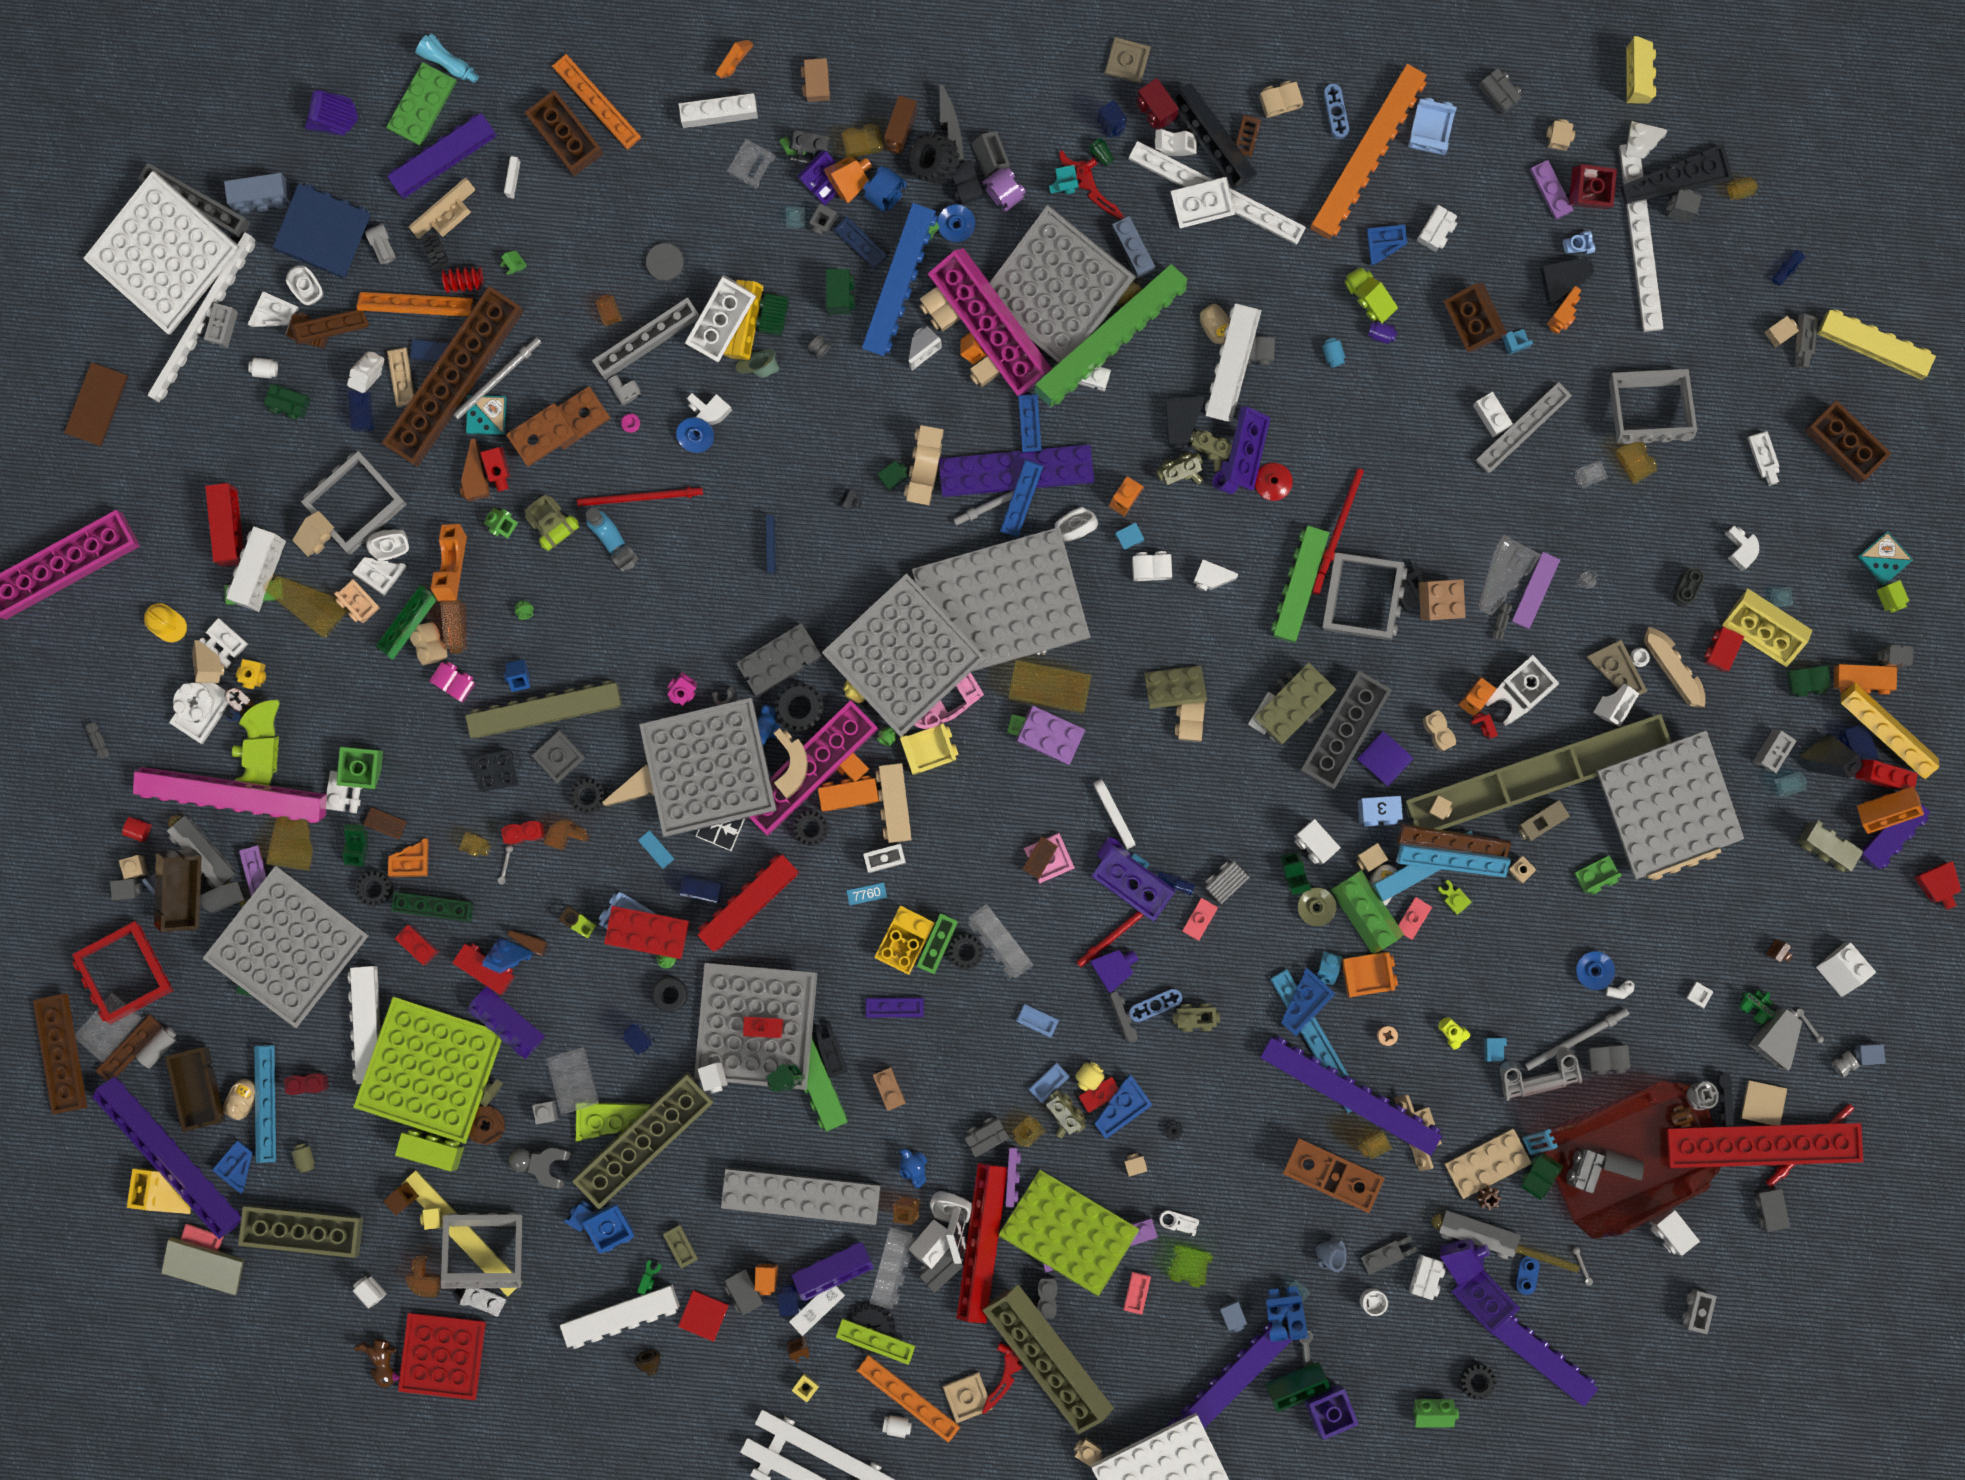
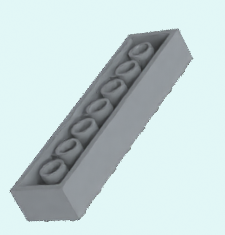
[721,1168,881,1225]

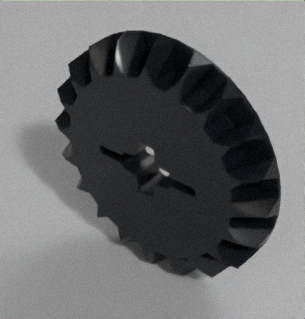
[846,1303,895,1354]

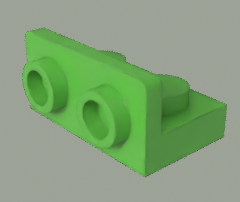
[1574,856,1622,895]

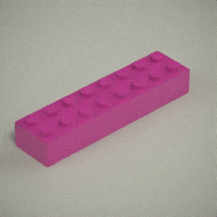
[928,248,1052,396]
[0,510,140,620]
[749,700,878,836]

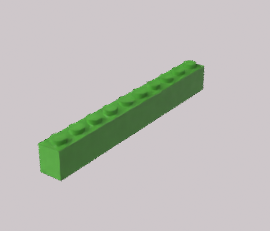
[1035,264,1187,407]

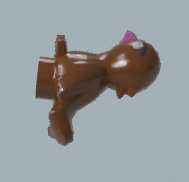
[354,1339,400,1388]

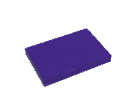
[1451,1269,1520,1335]

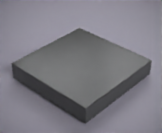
[531,730,586,784]

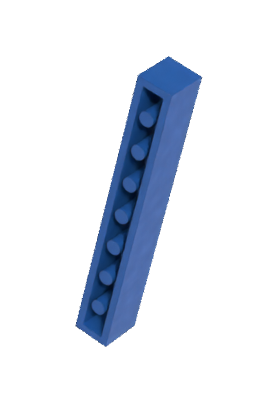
[862,203,938,356]

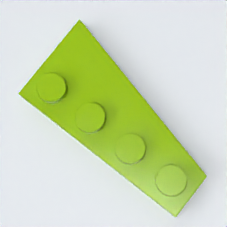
[576,1102,651,1141]

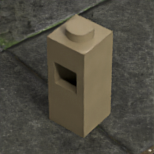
[1517,800,1570,842]

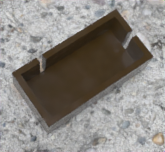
[154,849,202,932]
[165,1046,226,1132]

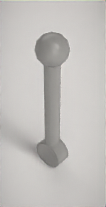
[498,845,513,884]
[1796,1009,1824,1043]
[1573,1247,1593,1285]

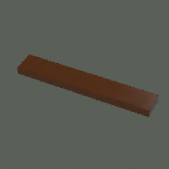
[1397,824,1511,857]

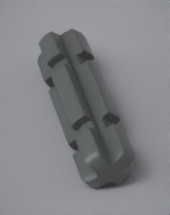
[1492,603,1512,640]
[85,722,109,759]

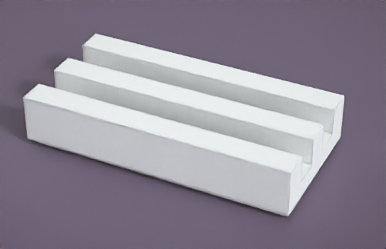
[504,156,520,199]

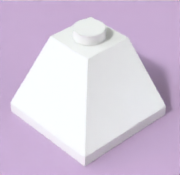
[909,326,942,371]

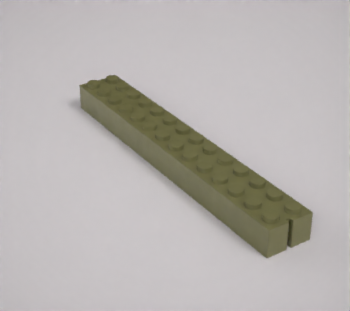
[1403,714,1671,830]

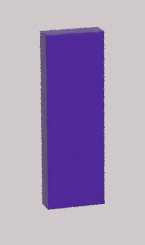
[866,998,924,1018]

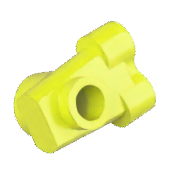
[1439,1017,1470,1050]

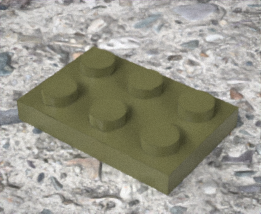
[1144,666,1207,709]

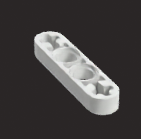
[1093,779,1136,850]

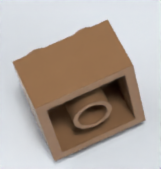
[1419,579,1466,620]

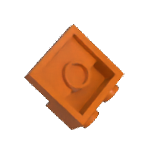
[1547,286,1582,334]

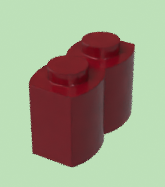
[284,1073,329,1095]

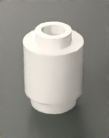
[249,358,278,378]
[882,1415,912,1438]

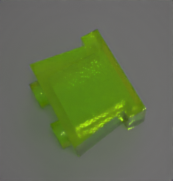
[1166,1244,1213,1288]

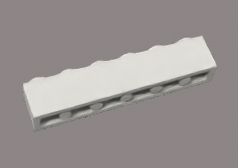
[1205,304,1262,422]
[348,966,381,1084]
[560,1285,680,1349]

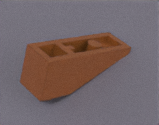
[460,438,491,502]

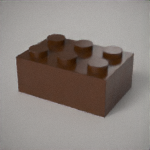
[1443,283,1507,352]

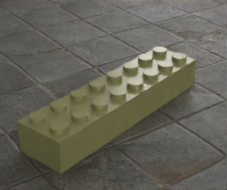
[572,1071,713,1209]
[982,1284,1114,1434]

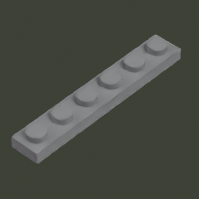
[1475,382,1572,474]

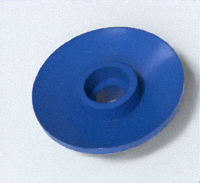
[937,205,975,242]
[676,417,714,453]
[1576,951,1615,990]

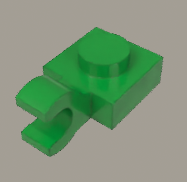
[637,1260,662,1295]

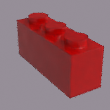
[1855,759,1918,791]
[452,943,516,995]

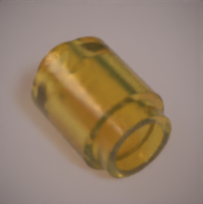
[1727,177,1758,200]
[1117,282,1141,306]

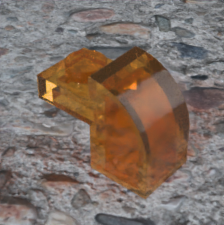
[544,820,590,851]
[406,1255,440,1298]

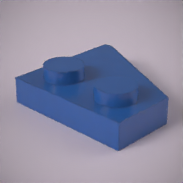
[1367,225,1407,266]
[482,937,533,973]
[212,1140,253,1194]

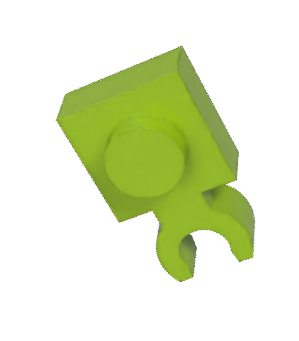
[1437,880,1472,915]

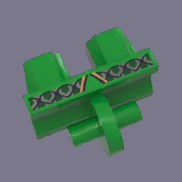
[1738,991,1776,1025]

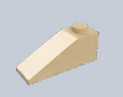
[602,765,654,806]

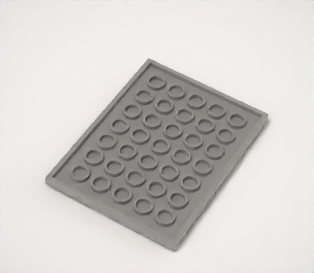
[912,527,1091,672]

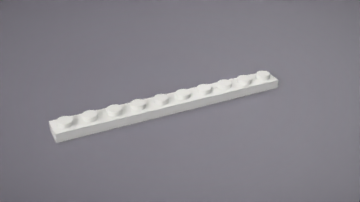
[1128,141,1306,245]
[1619,144,1664,332]
[147,233,256,402]

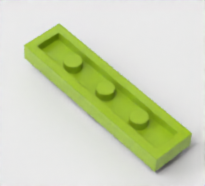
[836,1318,916,1365]

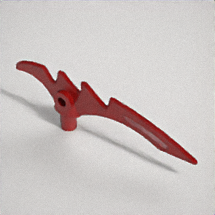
[1059,150,1124,220]
[982,1343,1022,1414]

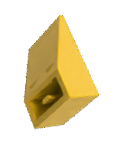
[874,906,935,975]
[127,1167,191,1214]

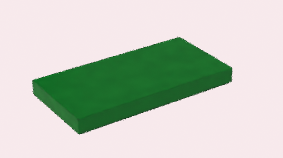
[376,585,437,660]

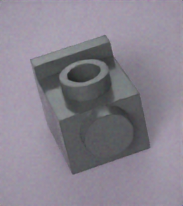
[809,203,838,236]

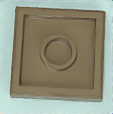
[1105,37,1151,84]

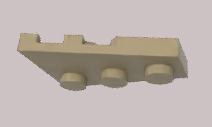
[1586,640,1647,696]

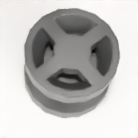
[808,335,832,359]

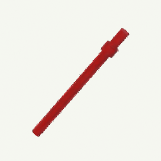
[1319,468,1364,574]
[1076,898,1154,968]
[1765,1104,1854,1188]

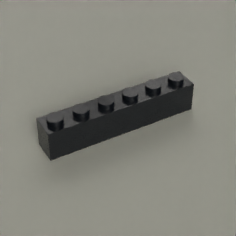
[1170,83,1257,190]

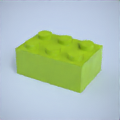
[395,1129,464,1171]

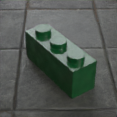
[1265,1362,1331,1412]

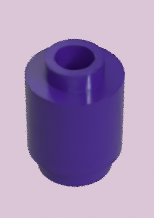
[1368,321,1397,344]

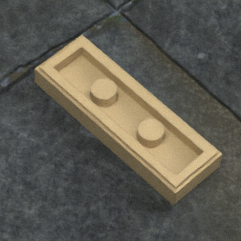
[387,348,415,408]

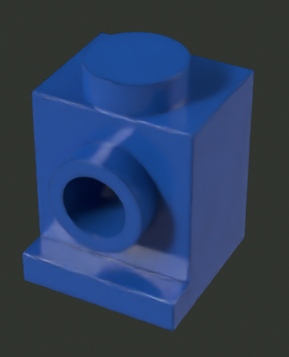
[564,1200,595,1232]

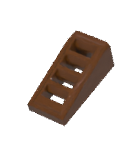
[1235,115,1262,157]
[508,930,548,956]

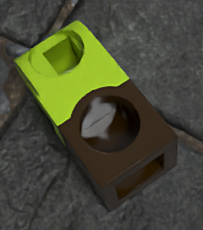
[558,905,597,938]

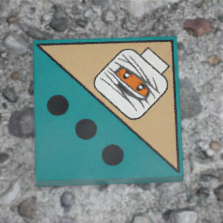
[466,395,507,435]
[1858,531,1913,585]

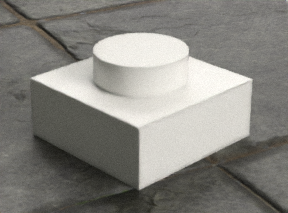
[1686,982,1713,1008]

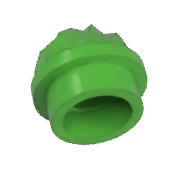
[515,600,534,620]
[877,727,896,746]
[656,955,676,968]

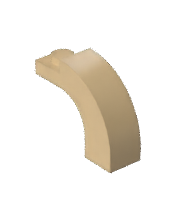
[774,728,808,799]

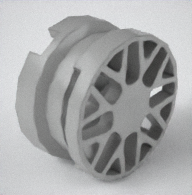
[1687,1082,1719,1110]

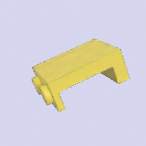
[900,723,959,775]

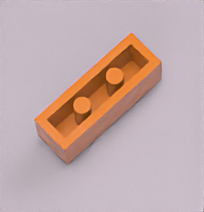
[1834,664,1897,695]
[818,776,879,812]
[1857,787,1924,834]

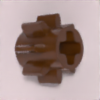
[1670,1104,1694,1128]
[1476,1185,1502,1211]

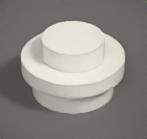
[1630,648,1650,667]

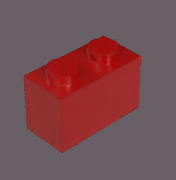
[1704,627,1745,673]
[395,925,439,965]

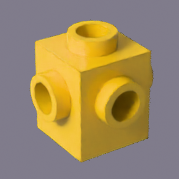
[236,659,266,689]

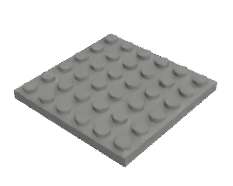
[990,205,1136,363]
[822,574,986,737]
[639,698,777,837]
[1596,730,1744,879]
[203,866,369,1028]
[694,963,817,1090]

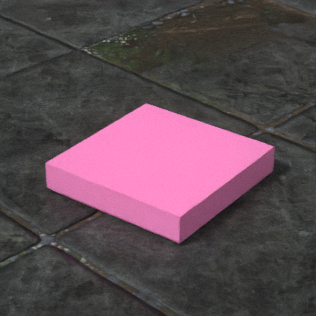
[1024,833,1074,884]

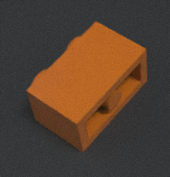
[755,1264,778,1295]

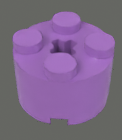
[983,167,1026,212]

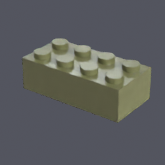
[1253,663,1336,746]

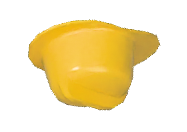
[144,603,187,642]

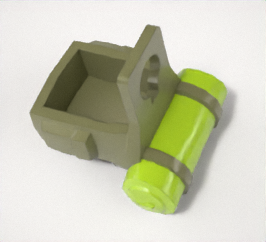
[524,494,579,551]

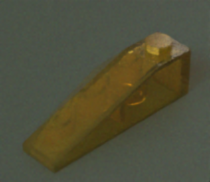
[265,576,349,638]
[266,816,313,871]

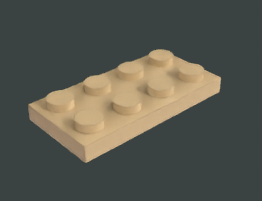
[1444,1128,1531,1199]

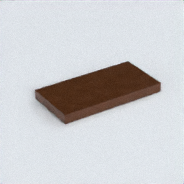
[64,362,128,447]

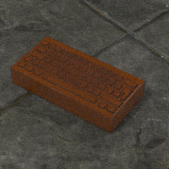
[364,807,407,839]
[1022,837,1058,879]

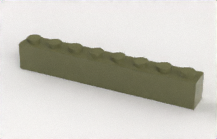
[465,681,623,739]

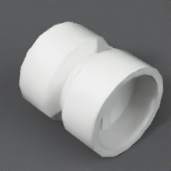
[1359,1288,1388,1316]

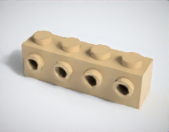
[876,763,912,843]

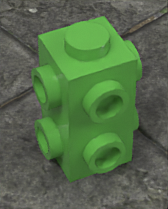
[1413,1399,1459,1427]

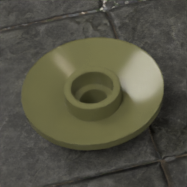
[1298,888,1336,926]

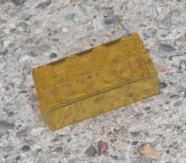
[1008,660,1091,714]

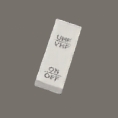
[789,1286,845,1336]

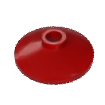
[1255,463,1293,501]

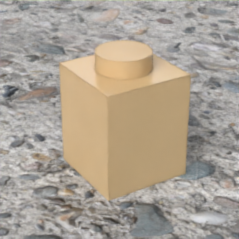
[1765,316,1798,348]
[970,356,1000,388]
[1356,843,1388,872]
[119,855,149,880]

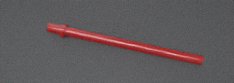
[577,487,703,506]

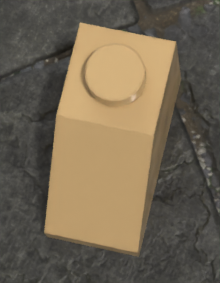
[192,640,224,683]

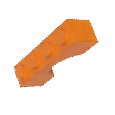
[431,524,467,601]

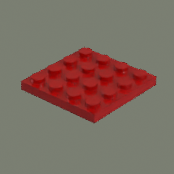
[398,1312,486,1400]

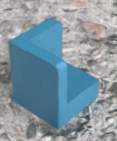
[1502,329,1533,355]
[1115,523,1145,550]
[1484,1038,1507,1062]

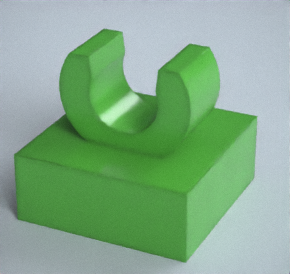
[501,251,527,275]

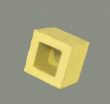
[420,1207,443,1230]
[792,1373,820,1402]

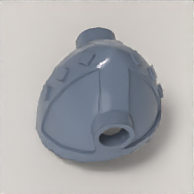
[1315,1237,1347,1272]

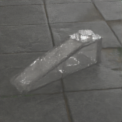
[1478,535,1541,616]

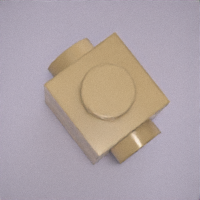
[1546,119,1575,151]
[1074,1437,1103,1467]

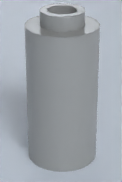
[135,1027,177,1069]

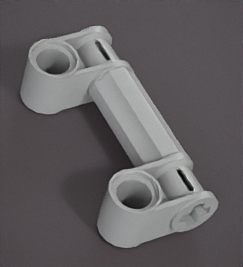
[1500,1048,1582,1101]

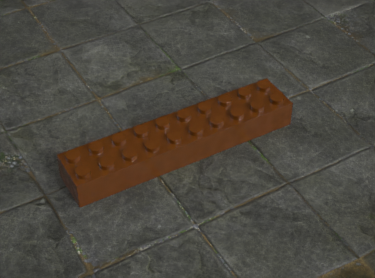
[382,286,524,468]

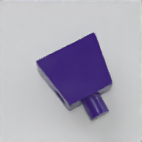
[1090,950,1139,993]
[1440,1239,1490,1285]

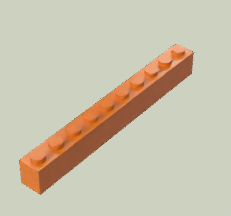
[1310,64,1427,240]

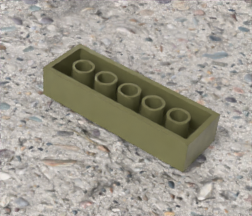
[238,1205,364,1258]

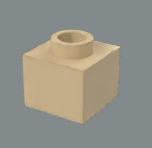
[1427,795,1453,820]
[1508,856,1536,884]
[1124,1153,1147,1176]

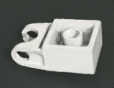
[1485,655,1559,726]

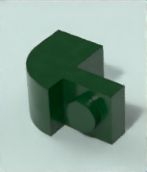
[342,824,368,867]
[1280,851,1311,895]

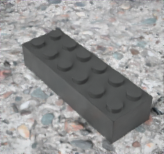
[1299,671,1392,790]

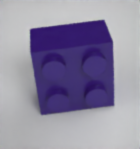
[1304,1384,1359,1440]

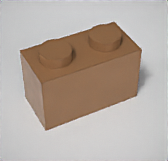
[801,58,830,102]
[873,1067,906,1111]

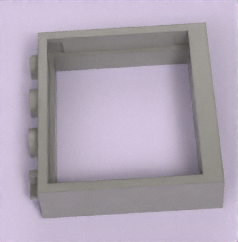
[1609,369,1697,444]
[301,451,407,555]
[1323,553,1408,641]
[441,1213,522,1289]

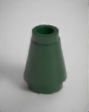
[1088,137,1114,167]

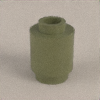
[291,1143,315,1173]

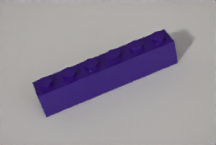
[387,113,497,199]
[1493,1316,1598,1407]

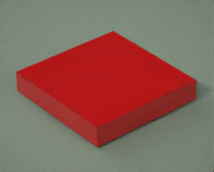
[678,1290,729,1342]

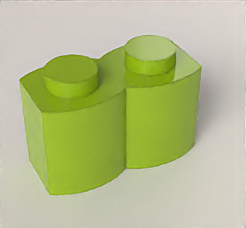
[1876,580,1910,613]

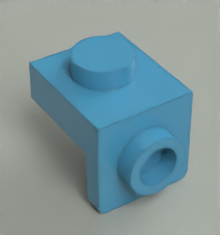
[1316,951,1342,985]

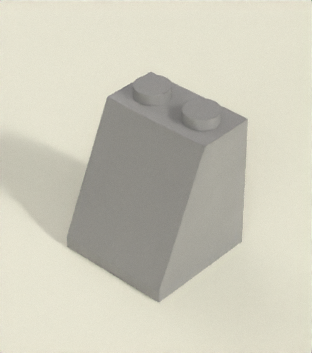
[1749,1009,1802,1071]

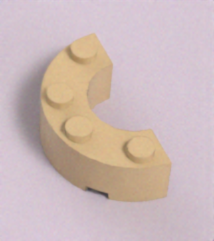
[904,425,944,505]

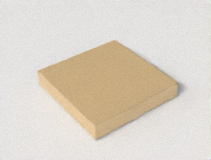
[1740,1080,1787,1126]
[942,1372,993,1423]

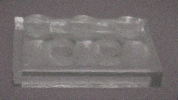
[75,993,142,1062]
[547,1047,599,1114]

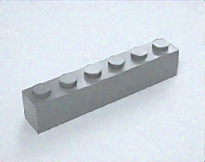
[592,297,699,380]

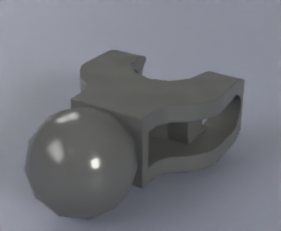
[508,1147,571,1189]

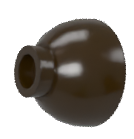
[634,1349,661,1376]

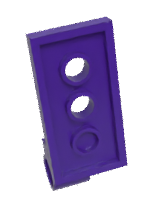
[1212,406,1270,494]
[1091,837,1176,922]

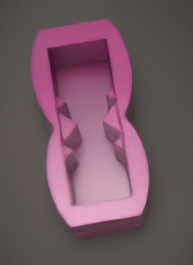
[429,662,475,703]

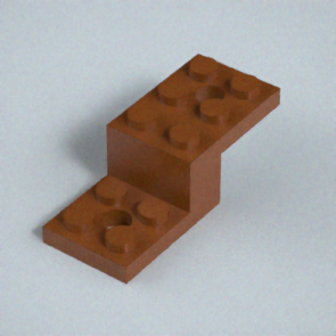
[506,386,611,467]
[1282,1138,1385,1213]

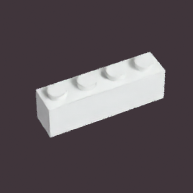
[679,93,758,128]

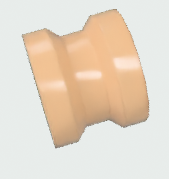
[1377,1026,1398,1046]

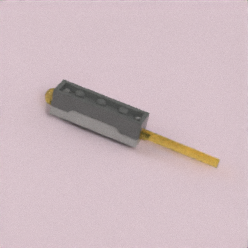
[167,815,247,908]
[1431,1209,1580,1273]

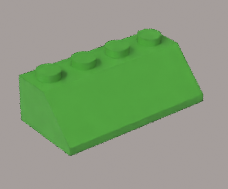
[1330,870,1404,954]

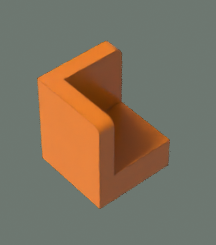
[960,332,987,365]
[837,753,869,782]

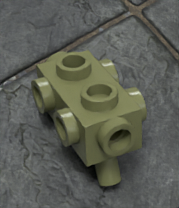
[1189,430,1232,472]
[1156,452,1203,485]
[1173,1004,1220,1032]
[1046,1090,1086,1138]

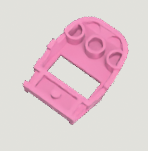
[915,672,984,729]

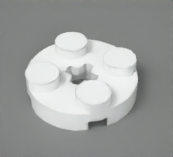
[173,683,214,722]

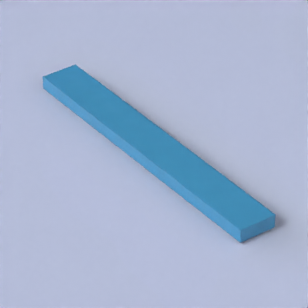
[1270,969,1352,1113]

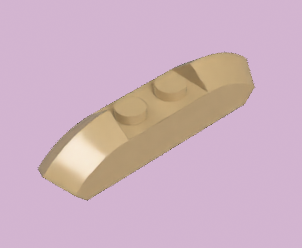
[1644,627,1705,707]

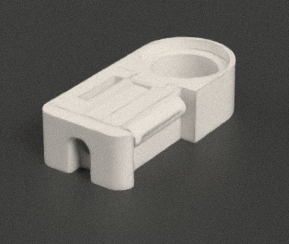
[1159,1210,1199,1236]

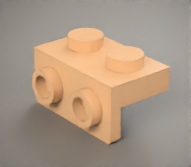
[334,579,380,623]

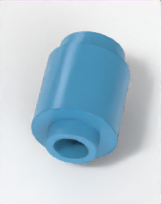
[1322,338,1346,368]

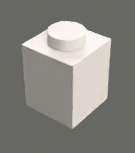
[698,1063,728,1094]

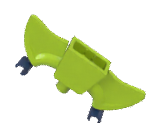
[226,700,280,786]

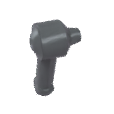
[1299,1328,1313,1367]

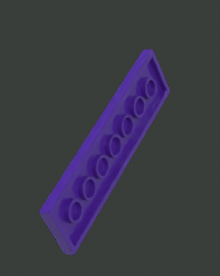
[939,445,1094,497]

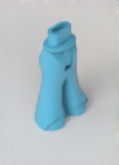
[415,34,479,83]

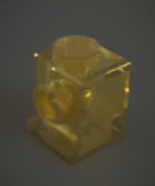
[458,832,491,857]
[1012,1116,1047,1147]

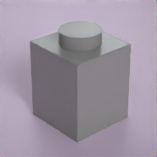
[532,1101,558,1124]

